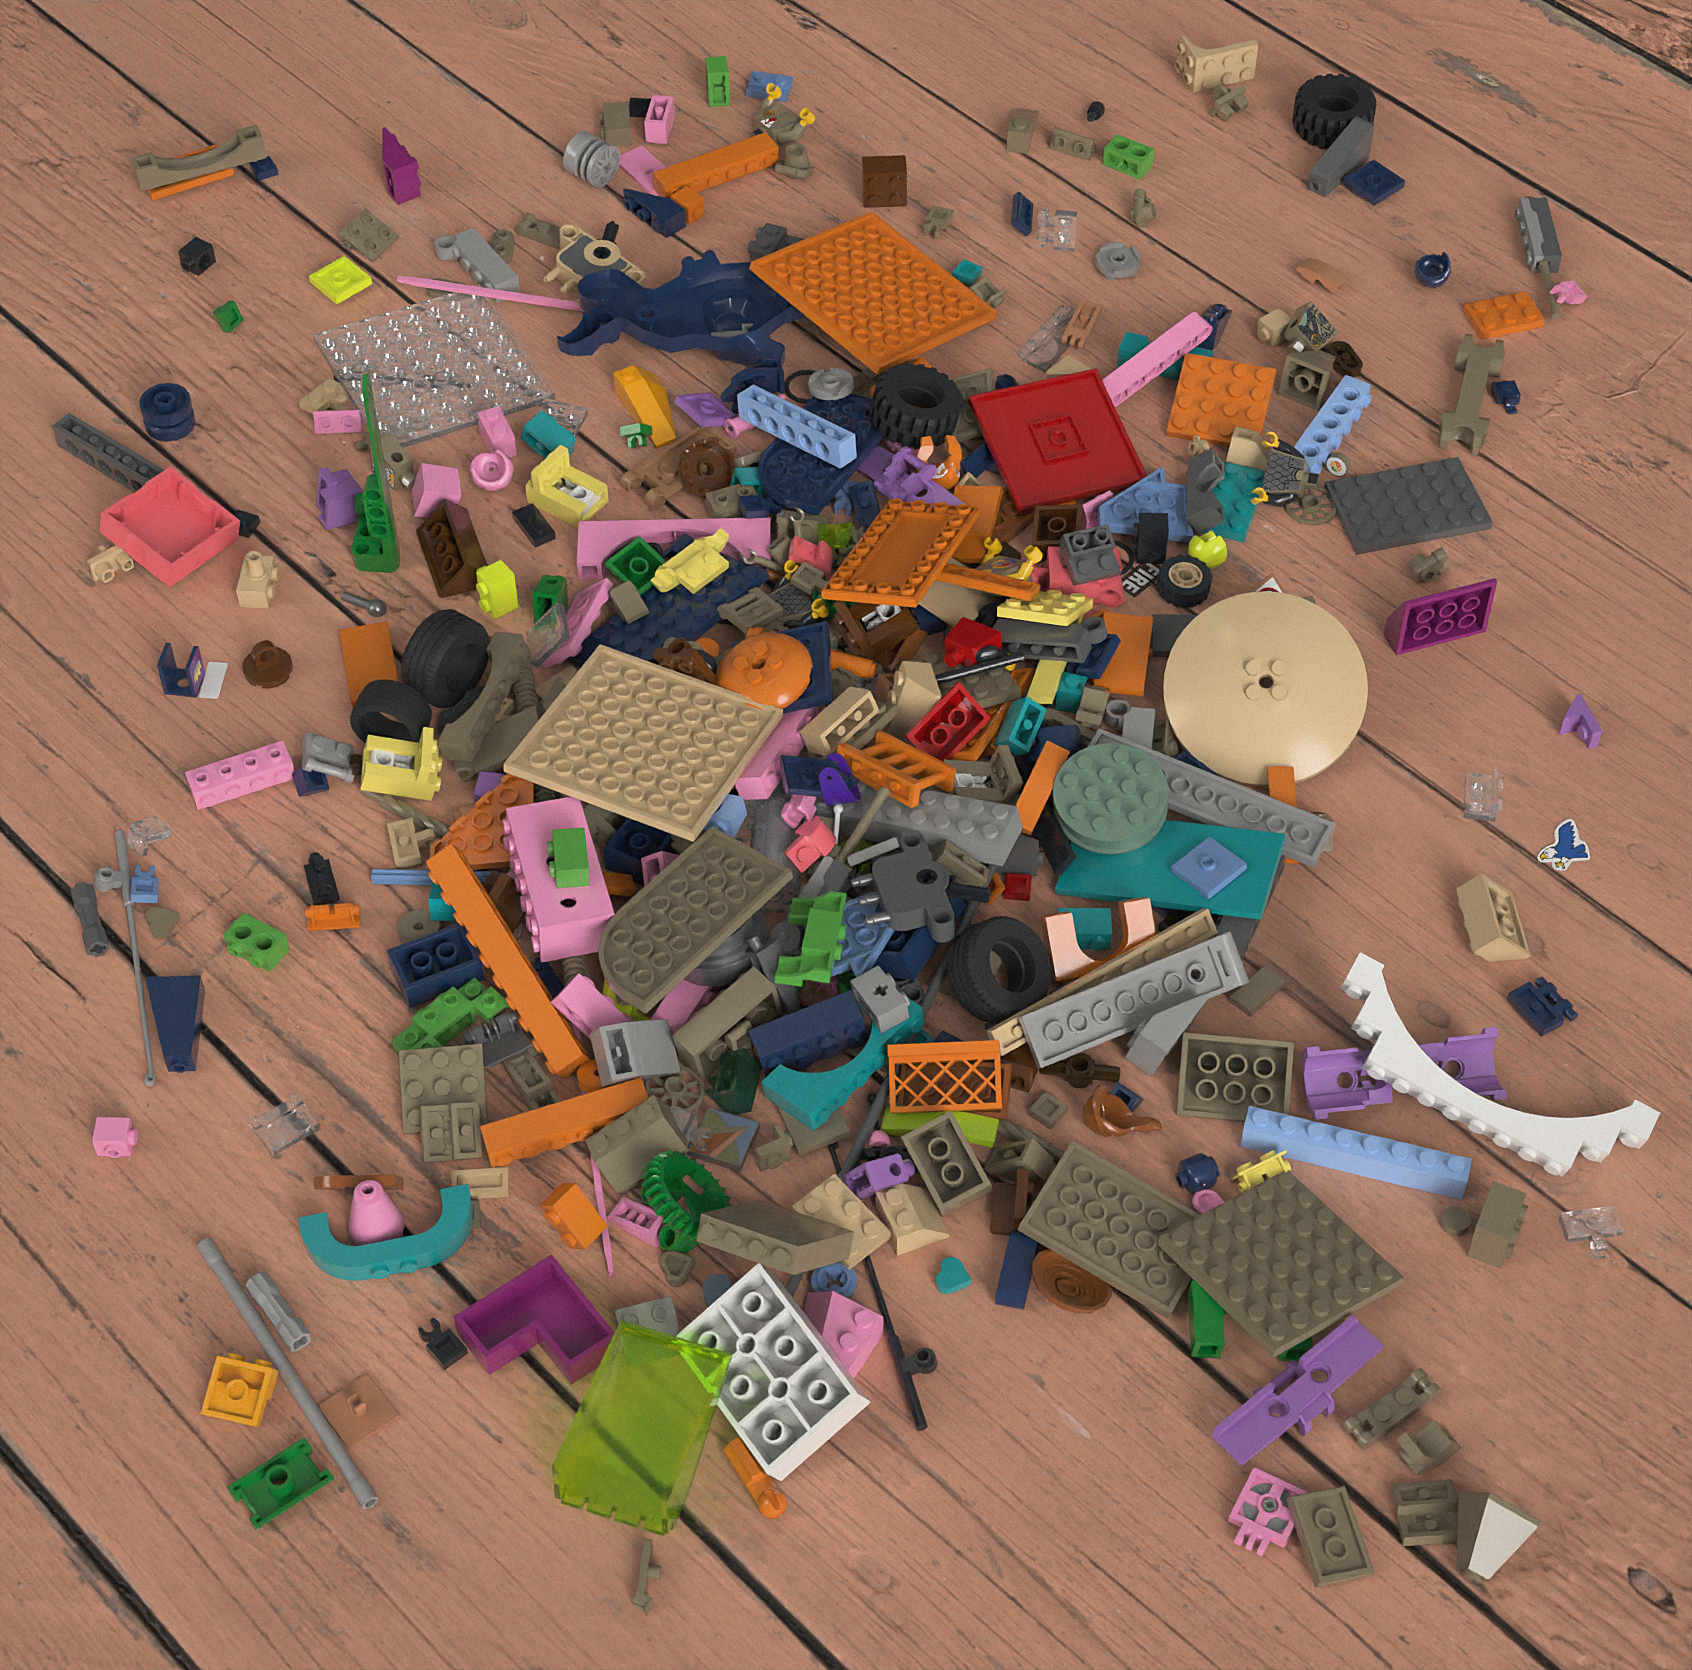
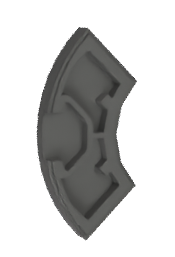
[437,685,486,734]

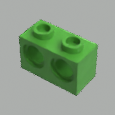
[705,56,730,108]
[1103,134,1154,180]
[224,913,290,972]

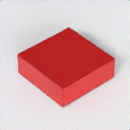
[1004,873,1032,901]

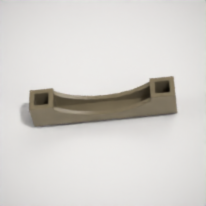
[131,125,266,191]
[437,631,529,762]

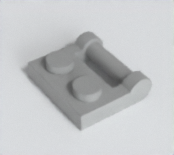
[302,732,355,784]

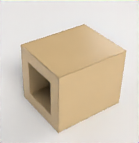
[1256,308,1291,348]

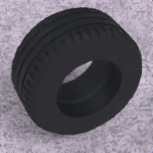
[401,609,490,709]
[947,916,1051,1024]

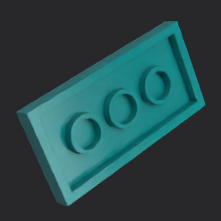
[1202,461,1265,543]

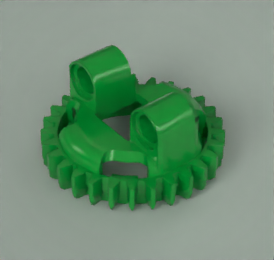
[641,1150,733,1253]

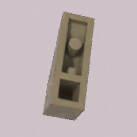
[1007,108,1038,154]

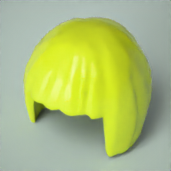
[1188,530,1228,569]

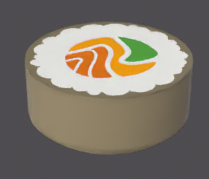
[1326,452,1351,477]

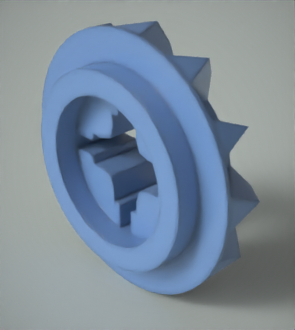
[811,1262,857,1298]

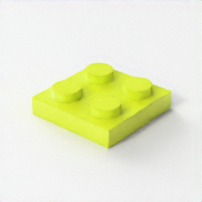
[309,256,372,304]

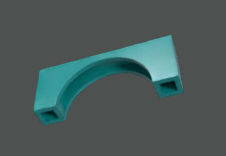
[761,991,925,1132]

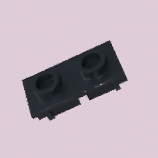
[303,852,340,905]

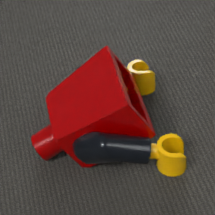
[942,617,1016,671]

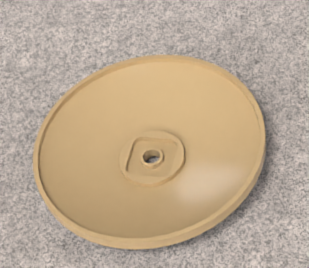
[1163,591,1368,788]

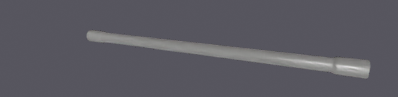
[197,1238,379,1509]

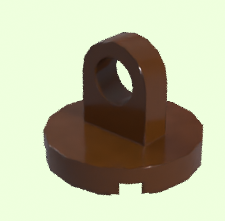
[243,640,293,689]

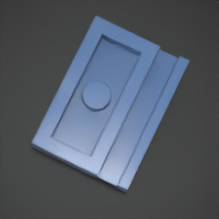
[746,71,794,102]

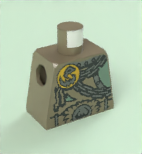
[1284,301,1339,353]

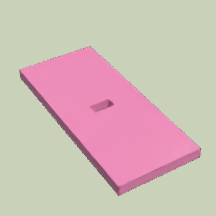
[619,145,666,196]

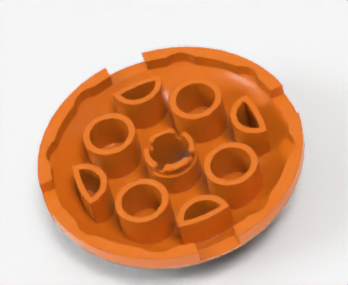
[715,633,813,710]

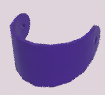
[819,753,861,807]

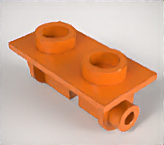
[305,902,361,931]

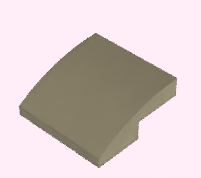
[419,1102,482,1163]
[1391,1480,1458,1546]

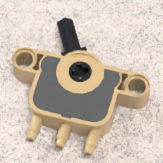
[544,221,645,305]

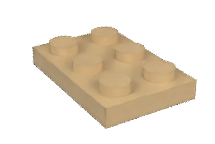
[791,1173,892,1270]

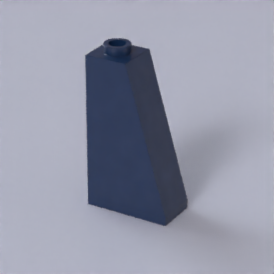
[146,975,205,1073]

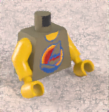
[972,537,1042,597]

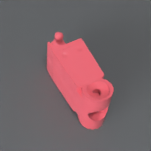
[1027,547,1124,607]

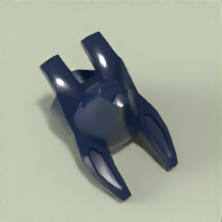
[1014,720,1081,798]

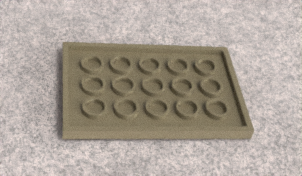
[1018,1140,1200,1319]

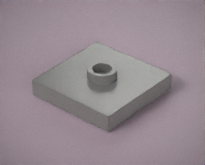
[847,837,901,867]

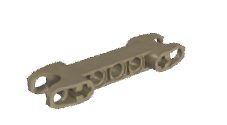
[1438,334,1505,455]

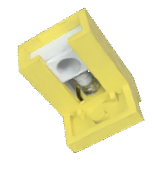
[526,445,609,528]
[360,727,442,801]

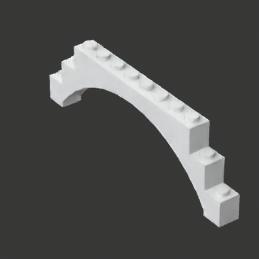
[1340,952,1660,1177]

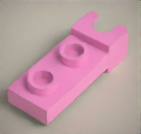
[781,794,817,829]

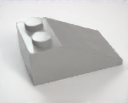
[1125,994,1209,1077]

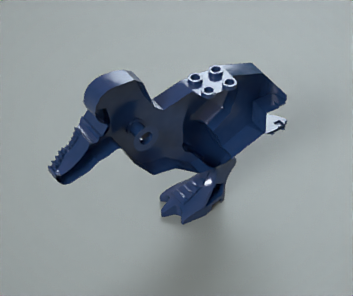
[557,250,805,414]

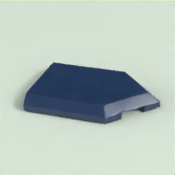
[780,755,860,797]

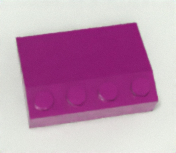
[1384,578,1497,655]

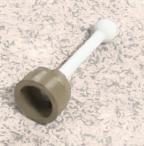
[823,805,843,859]

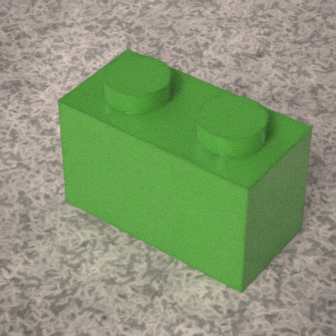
[547,828,589,888]

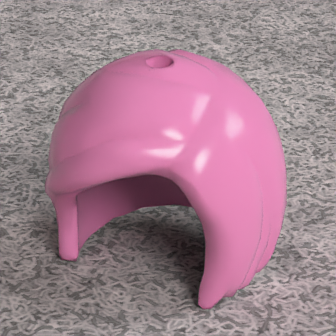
[470,450,514,491]

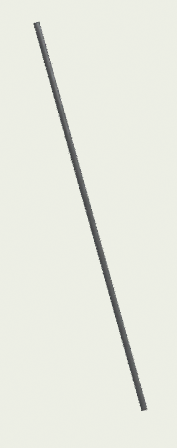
[785,798,1019,1298]

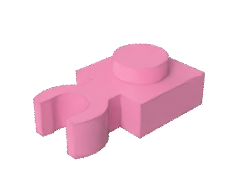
[1550,281,1587,304]

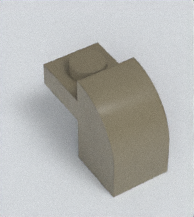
[1075,684,1111,731]
[584,803,622,849]
[1397,1420,1461,1475]

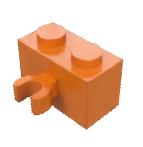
[539,1183,608,1249]

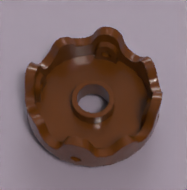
[678,437,739,499]

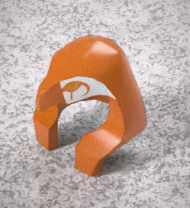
[913,435,962,491]

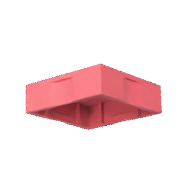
[100,466,240,588]

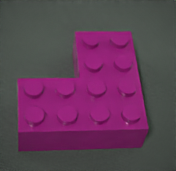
[454,1255,620,1385]

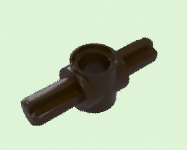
[1039,1053,1121,1089]

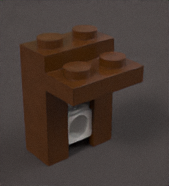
[832,600,920,660]

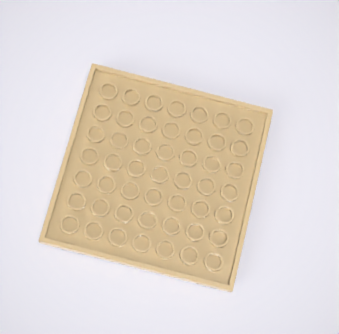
[504,644,783,842]

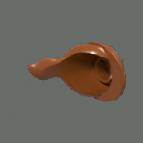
[1082,1084,1162,1137]

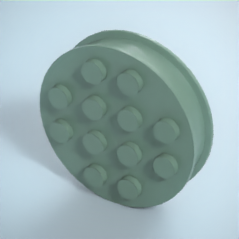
[1053,743,1168,854]

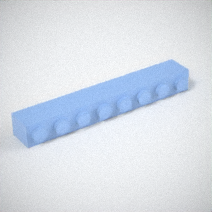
[1240,1106,1472,1200]

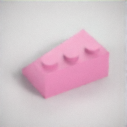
[804,1291,883,1378]

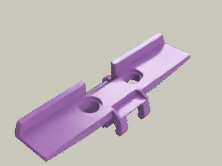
[856,445,965,505]
[1211,1315,1384,1466]

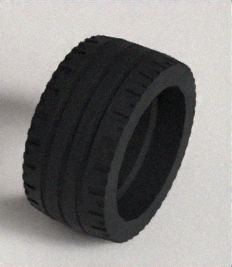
[350,679,432,743]

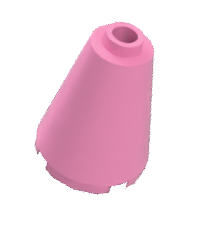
[348,1180,405,1246]

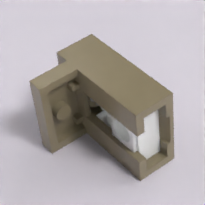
[938,745,1023,806]

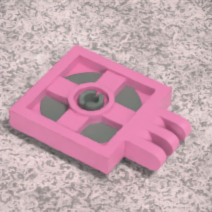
[1228,1467,1309,1556]

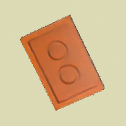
[1463,291,1545,340]

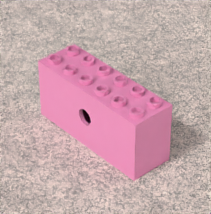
[502,797,615,963]

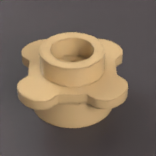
[1188,435,1209,457]

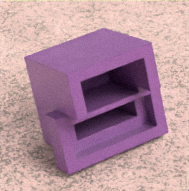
[316,467,363,530]

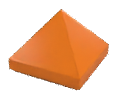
[986,871,1005,906]

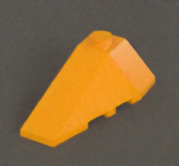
[613,365,677,449]

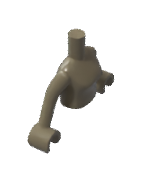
[739,506,804,572]

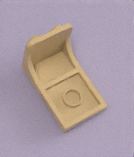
[1175,35,1258,93]

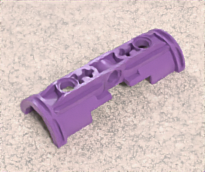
[1302,1027,1506,1120]

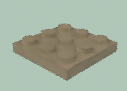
[399,1044,488,1134]

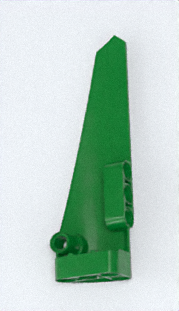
[352,371,400,573]

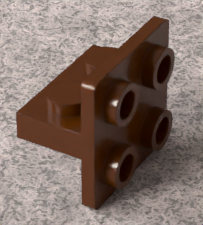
[483,870,526,934]
[990,1169,1044,1235]

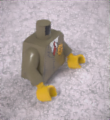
[750,83,815,147]

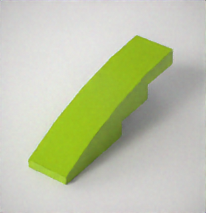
[881,1106,999,1148]

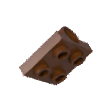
[652,638,718,686]

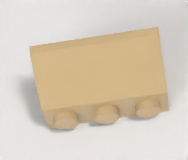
[884,661,941,744]
[1456,873,1531,962]

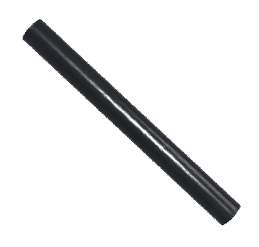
[935,652,1024,685]

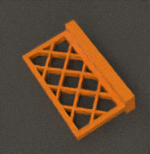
[888,1040,1002,1114]

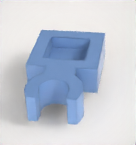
[834,480,860,517]
[131,865,158,903]

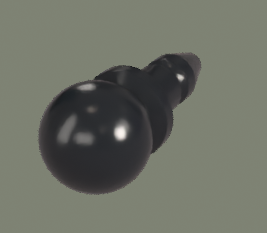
[1087,101,1105,122]

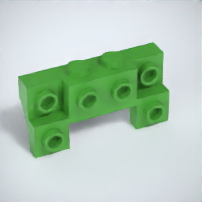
[775,891,847,987]
[392,977,510,1054]

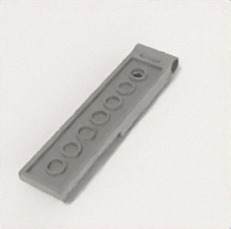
[1018,931,1249,1069]

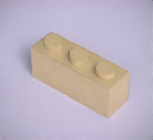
[799,687,879,756]

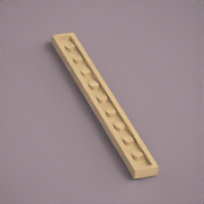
[986,908,1218,1056]

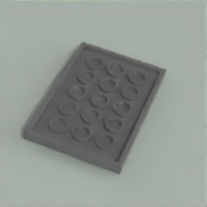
[1324,457,1493,555]

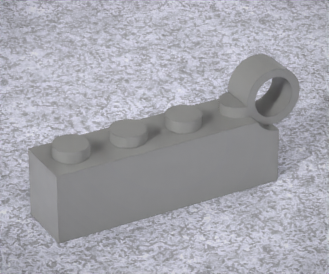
[435,228,520,303]
[1105,699,1155,749]

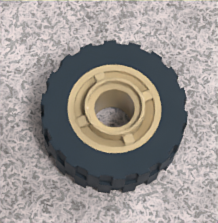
[1157,555,1212,608]

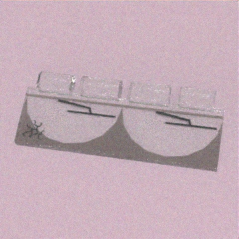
[1017,305,1076,373]

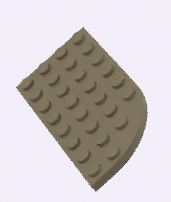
[599,826,793,1013]

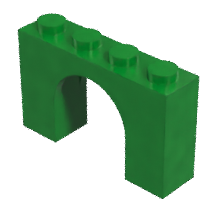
[1187,1280,1313,1362]

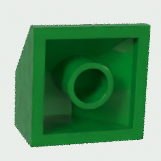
[604,536,666,596]

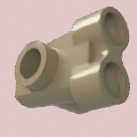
[1131,188,1156,227]
[1408,548,1449,583]

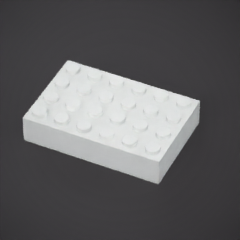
[671,1263,871,1481]

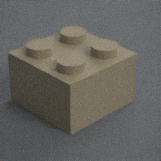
[1467,1181,1528,1268]

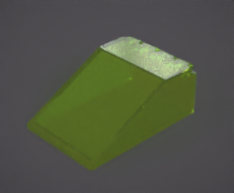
[552,1320,732,1536]

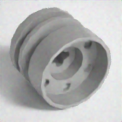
[563,131,620,188]

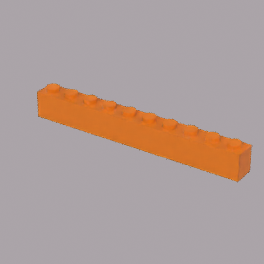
[426,843,591,1079]

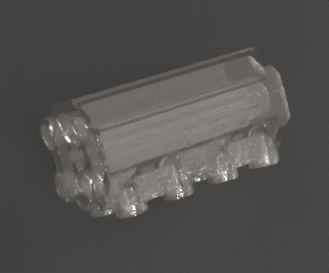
[750,797,806,913]

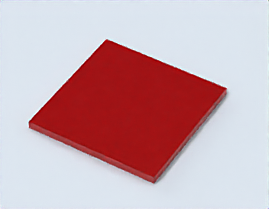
[968,368,1147,514]

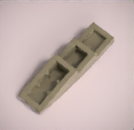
[503,1050,562,1110]

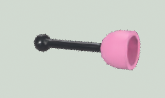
[867,1093,891,1148]

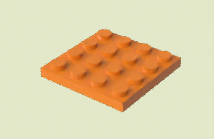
[1166,353,1276,447]

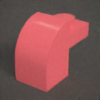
[788,535,833,581]
[782,815,836,873]

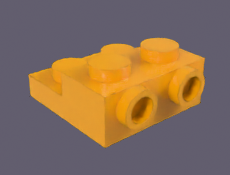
[200,1353,279,1428]

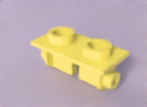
[1230,1150,1291,1193]

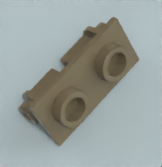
[1050,128,1096,161]
[1152,718,1178,758]

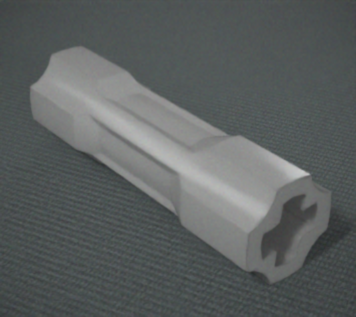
[245,1272,312,1352]

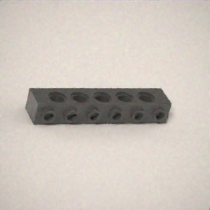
[52,413,164,492]

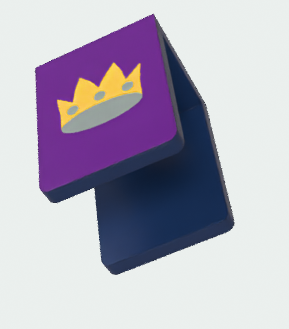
[157,642,205,698]

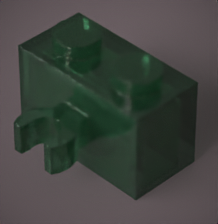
[705,1048,762,1115]

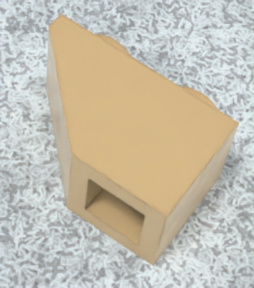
[1226,427,1270,471]

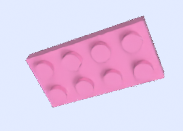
[540,578,613,668]

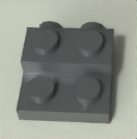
[747,223,804,262]

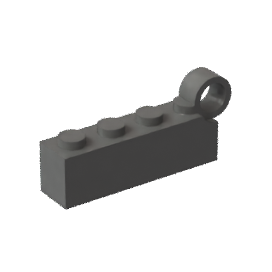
[993,616,1108,663]

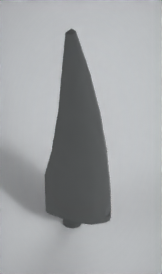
[746,934,801,1015]

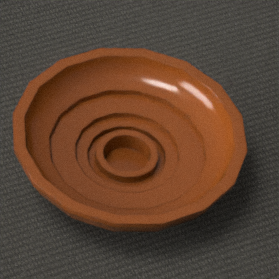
[1032,1249,1112,1314]

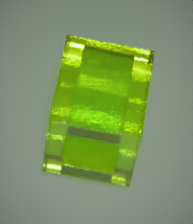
[818,522,852,549]

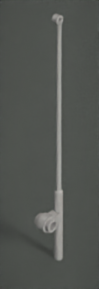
[93,830,156,1087]

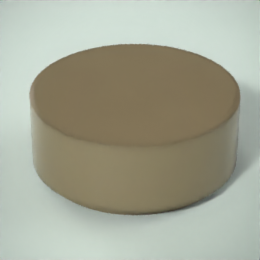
[1441,1206,1471,1236]

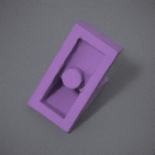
[1560,694,1602,749]

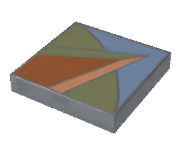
[688,1107,760,1172]

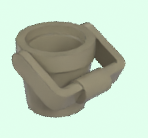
[775,143,814,179]

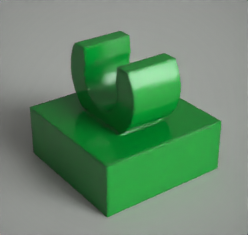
[213,301,244,333]
[620,423,653,449]

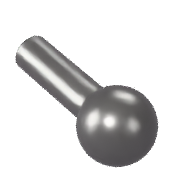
[341,591,387,617]

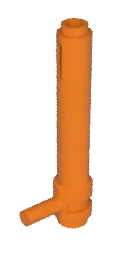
[745,626,878,680]

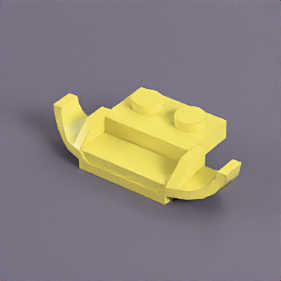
[650,528,729,594]

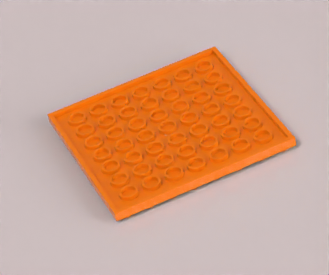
[749,211,998,375]

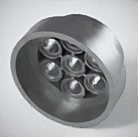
[684,909,769,987]

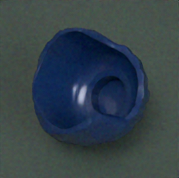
[1414,252,1451,288]

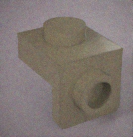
[970,277,1007,309]
[755,1124,793,1172]

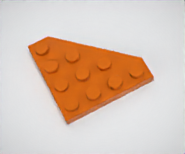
[430,773,535,870]

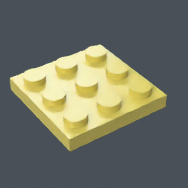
[997,590,1093,626]

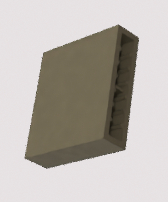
[697,1200,854,1275]

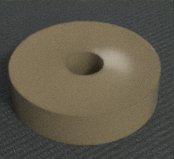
[397,910,441,944]

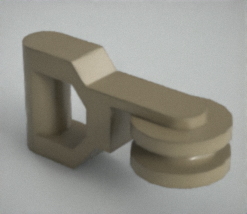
[725,1020,755,1069]

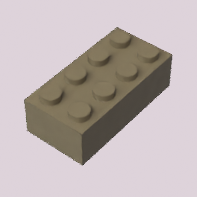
[672,966,782,1082]

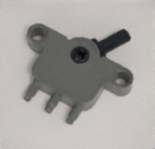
[851,830,991,943]

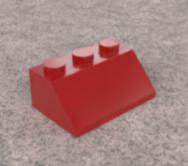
[905,681,991,762]

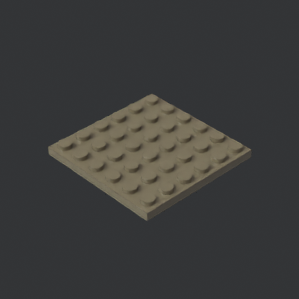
[1158,1170,1404,1358]

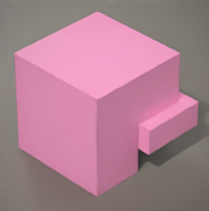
[411,463,461,518]

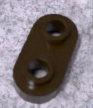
[1328,341,1363,378]

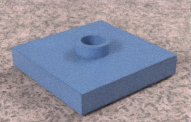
[1171,837,1247,900]

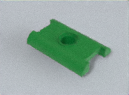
[227,1437,334,1530]

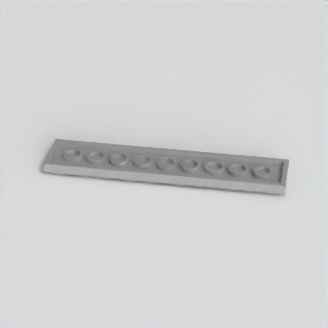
[1088,728,1336,868]

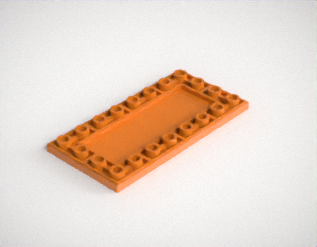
[821,498,980,608]

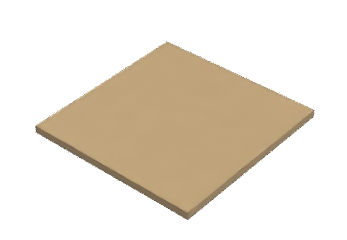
[919,557,1000,627]

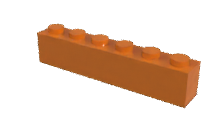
[652,132,778,199]
[480,1077,648,1168]

